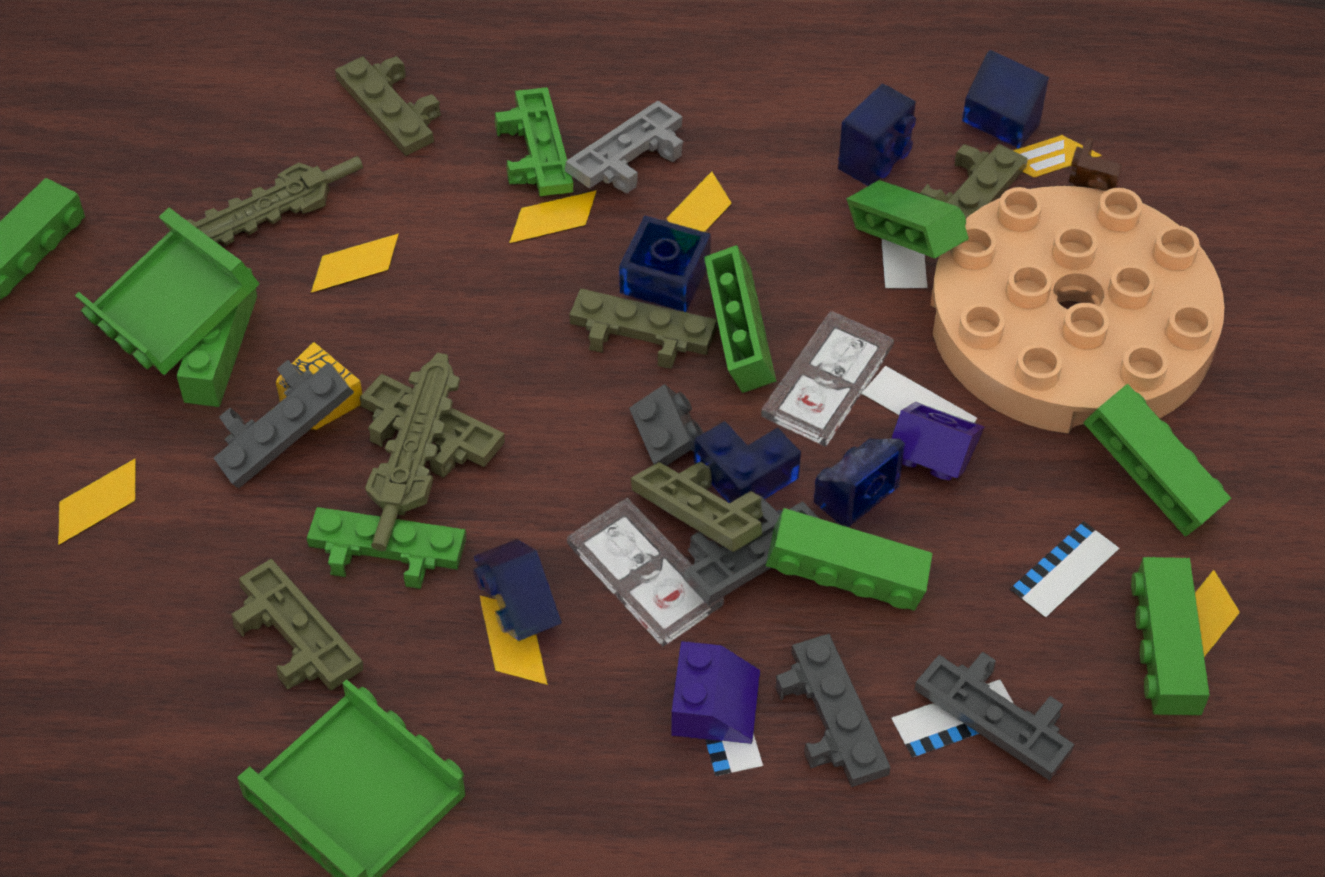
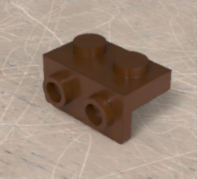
[1069,137,1122,191]

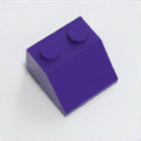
[887,402,985,480]
[671,641,760,744]

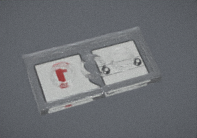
[761,310,894,446]
[567,497,724,647]

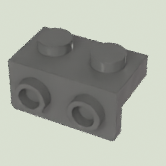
[629,384,707,466]

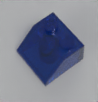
[962,50,1049,148]
[814,438,905,527]

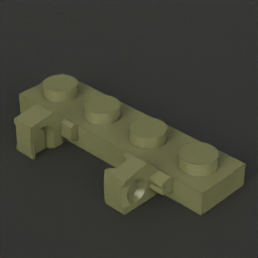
[335,56,441,156]
[920,144,1028,218]
[569,288,717,369]
[360,373,505,478]
[631,462,763,552]
[232,558,364,691]

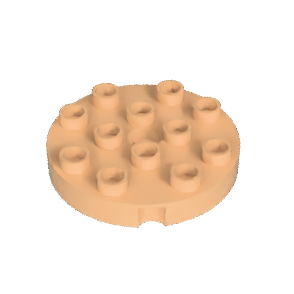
[930,186,1225,434]

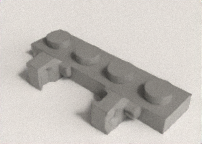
[565,101,683,193]

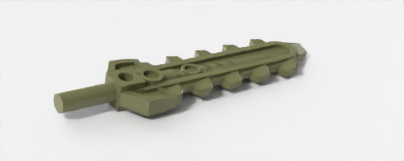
[187,156,363,246]
[365,352,460,551]

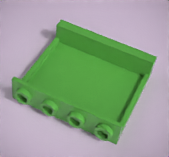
[75,208,260,375]
[237,679,466,877]

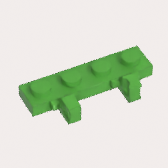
[495,87,573,196]
[307,507,466,589]

